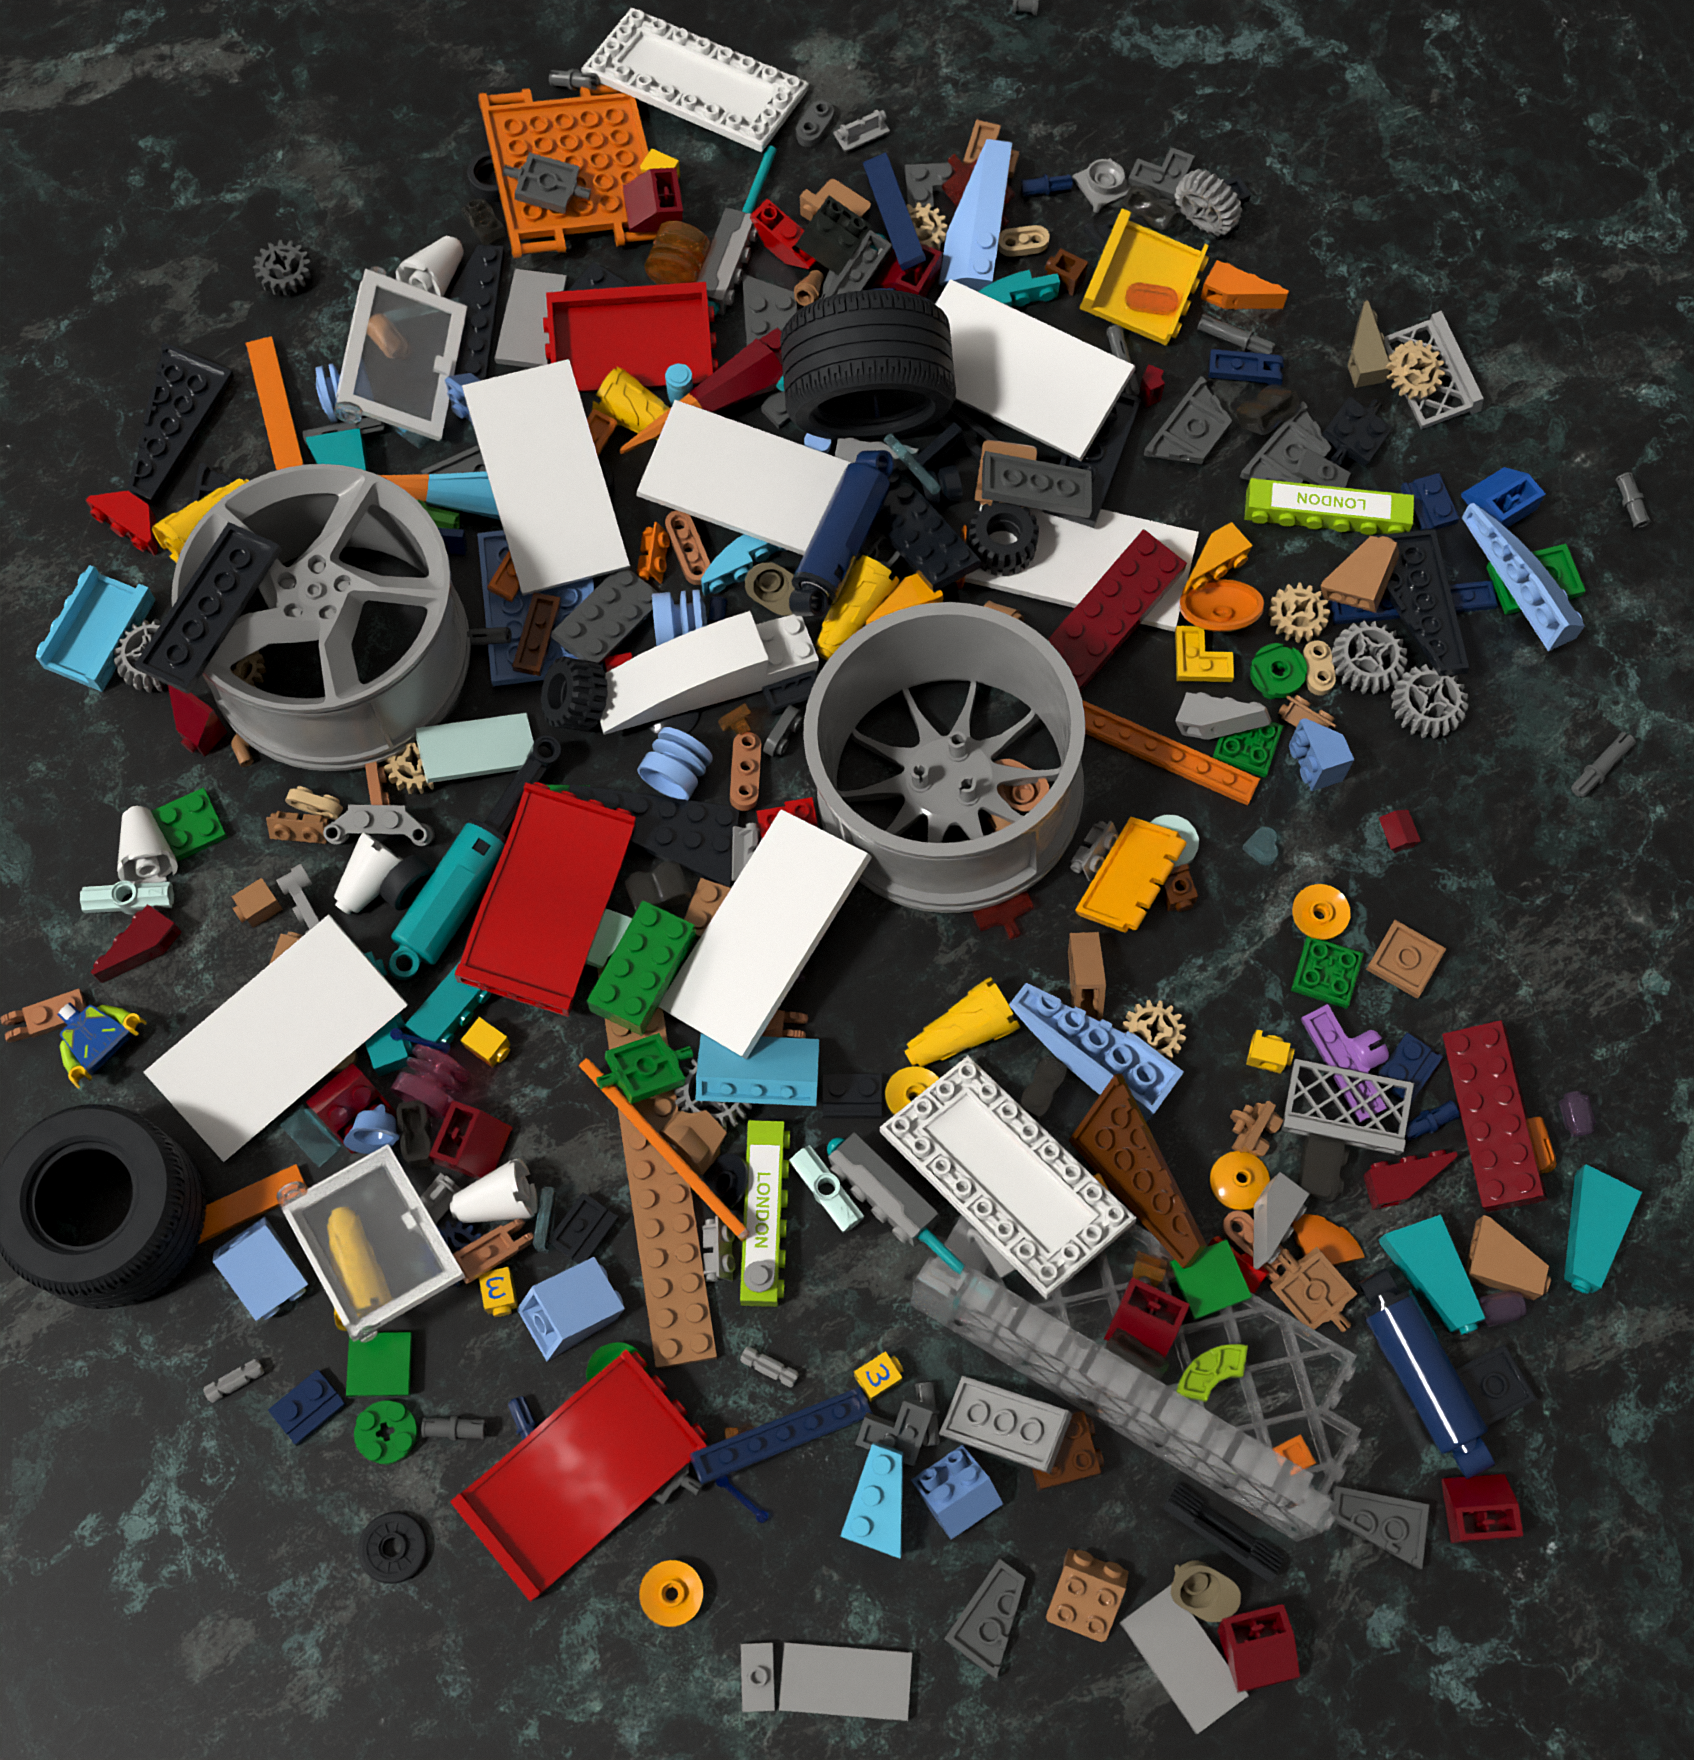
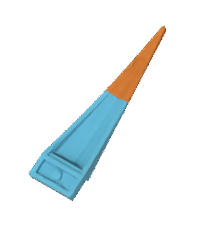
[379,471,500,520]

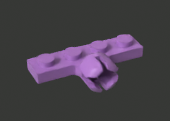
[1301,1004,1389,1123]

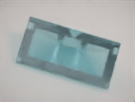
[279,1105,341,1167]

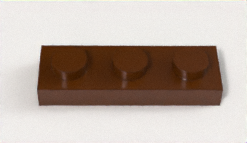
[512,592,562,676]

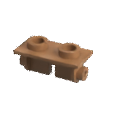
[1278,695,1337,729]
[266,811,329,844]

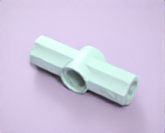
[80,881,174,914]
[789,1145,864,1233]

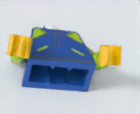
[57,1003,147,1088]

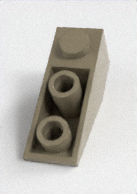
[1348,301,1392,388]

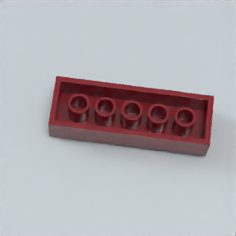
[1048,529,1187,693]
[1442,1020,1548,1213]

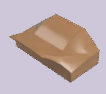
[659,1110,727,1175]

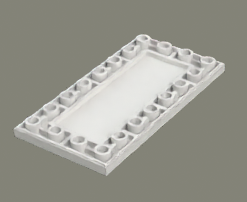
[582,8,809,152]
[936,279,1135,461]
[462,359,630,596]
[637,400,851,555]
[965,505,1199,632]
[658,810,872,1059]
[144,915,408,1162]
[880,1056,1136,1300]

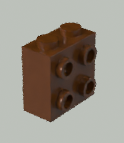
[1032,1411,1104,1492]

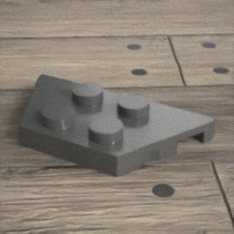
[742,275,797,346]
[1143,376,1232,464]
[1240,401,1331,484]

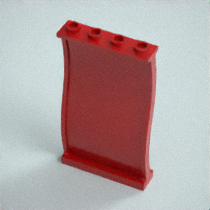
[454,782,636,1017]
[450,1349,708,1602]

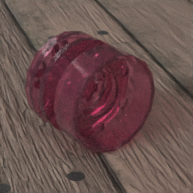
[390,1044,470,1120]

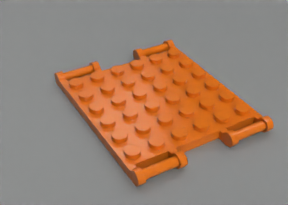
[478,84,668,258]

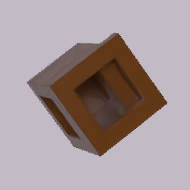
[1045,248,1088,296]
[1158,863,1198,912]

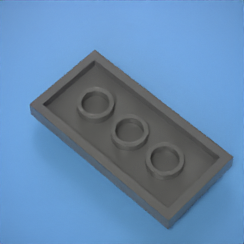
[982,451,1092,518]
[551,569,659,665]

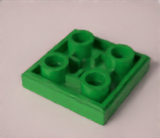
[1213,722,1283,778]
[1291,936,1364,1009]
[1169,1240,1252,1320]
[346,1332,413,1397]

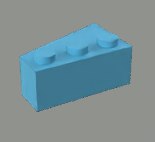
[841,1441,903,1559]

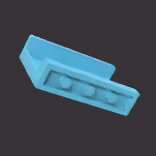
[36,565,156,692]
[696,1034,819,1106]

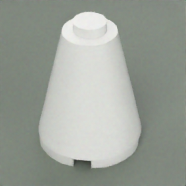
[396,236,464,307]
[117,806,178,884]
[334,832,403,915]
[450,1158,538,1223]

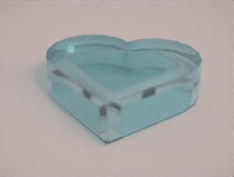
[1242,827,1278,865]

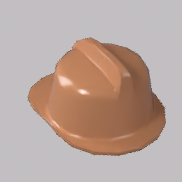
[994,759,1049,812]

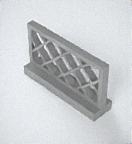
[1384,311,1484,429]
[1280,1059,1414,1155]

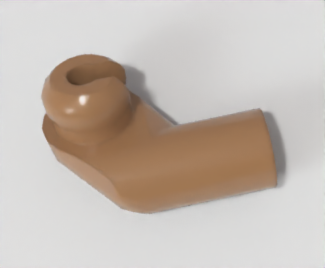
[231,733,254,767]

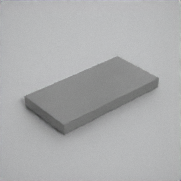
[495,269,567,368]
[939,1376,1073,1474]
[1119,1584,1249,1734]
[779,1643,912,1721]

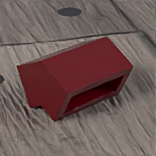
[1138,364,1165,408]
[1379,810,1421,853]

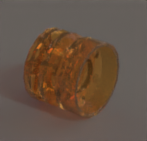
[644,221,710,285]

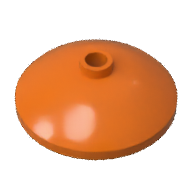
[1180,579,1264,632]

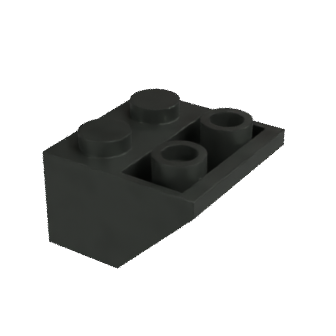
[795,195,872,276]

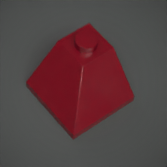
[168,685,227,757]

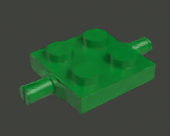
[596,1033,693,1104]

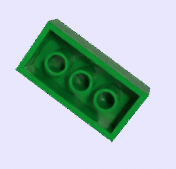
[587,900,697,1036]

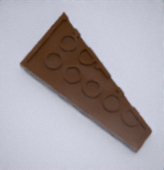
[1068,1074,1207,1269]

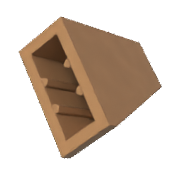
[1321,536,1399,613]
[1068,932,1106,1021]
[1465,1215,1551,1300]

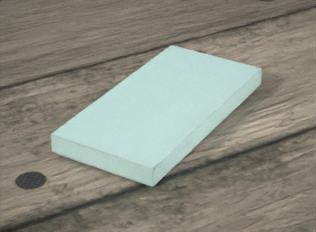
[415,713,534,783]

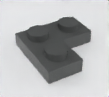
[1127,147,1195,202]
[905,163,958,211]
[855,1396,934,1466]

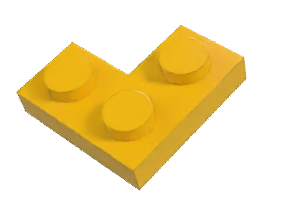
[1175,626,1234,682]

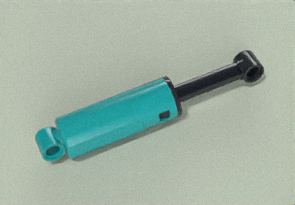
[388,735,561,980]

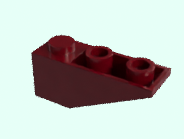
[90,904,182,983]
[1363,1150,1458,1210]

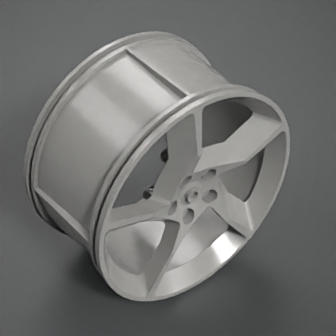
[172,464,471,771]

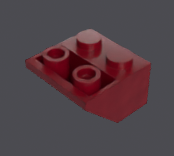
[623,167,683,233]
[871,243,942,297]
[306,1063,398,1154]
[429,1100,513,1179]
[1103,1277,1190,1367]
[1441,1474,1523,1544]
[1217,1604,1300,1693]

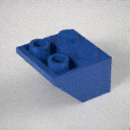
[1461,467,1545,528]

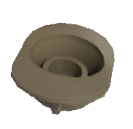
[745,562,795,615]
[1171,1560,1241,1622]

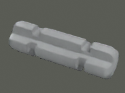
[740,1346,799,1387]
[203,1359,264,1402]

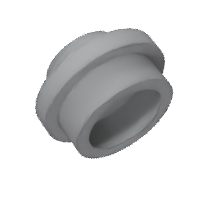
[744,1261,774,1293]

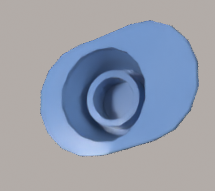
[343,1104,400,1154]

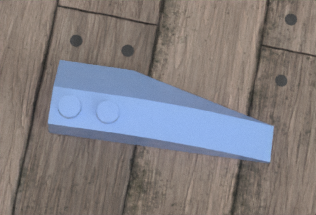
[939,139,1012,291]
[1462,503,1585,651]
[1009,983,1184,1122]

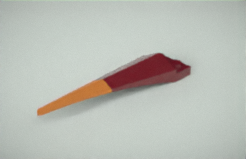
[620,327,783,454]

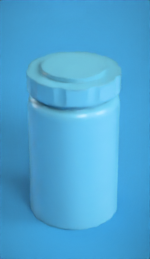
[665,363,694,407]

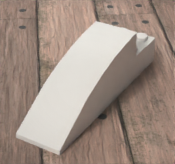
[599,611,819,735]

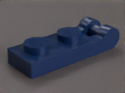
[1208,349,1284,386]

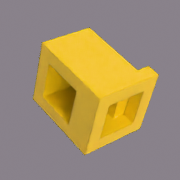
[1246,1029,1294,1074]

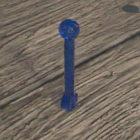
[390,1028,450,1054]
[716,1476,768,1523]

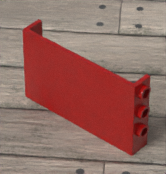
[543,282,718,392]

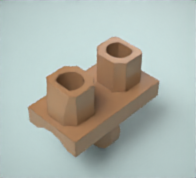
[1230,1101,1283,1157]

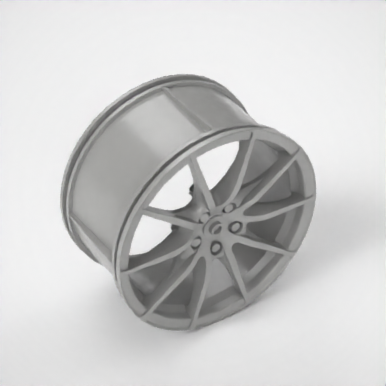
[803,602,1085,913]

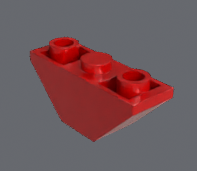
[750,198,817,269]
[86,491,158,556]

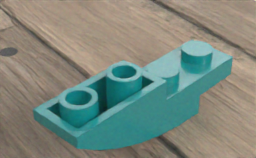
[978,270,1060,307]

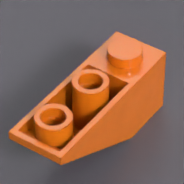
[1200,260,1289,309]

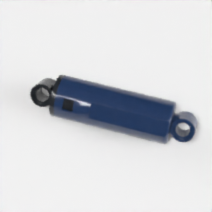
[789,450,894,617]
[1358,1268,1495,1480]

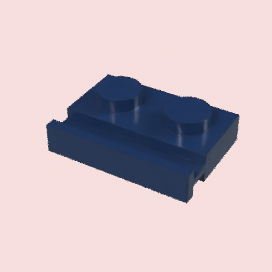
[1400,473,1459,531]
[1377,1032,1443,1104]
[268,1369,347,1446]

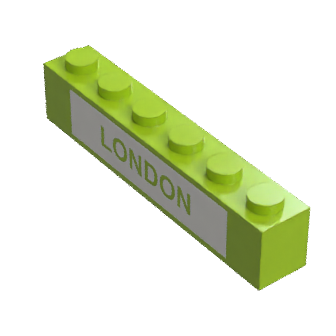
[1244,478,1414,535]
[740,1120,790,1307]

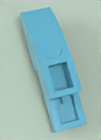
[701,534,787,596]

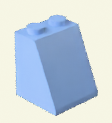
[213,1216,308,1321]
[517,1257,625,1361]

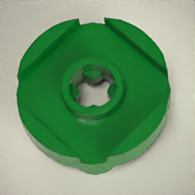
[1250,643,1307,699]
[354,1400,418,1465]

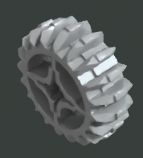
[1175,169,1243,236]
[114,618,168,693]
[1331,620,1407,695]
[1391,664,1469,739]
[674,1059,753,1131]

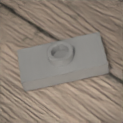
[741,1643,775,1712]

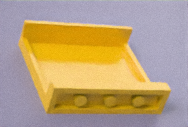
[1079,208,1209,345]

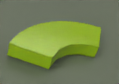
[1175,1344,1248,1402]

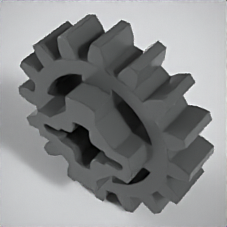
[253,240,313,295]

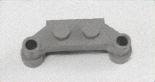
[323,805,435,846]
[276,864,320,934]

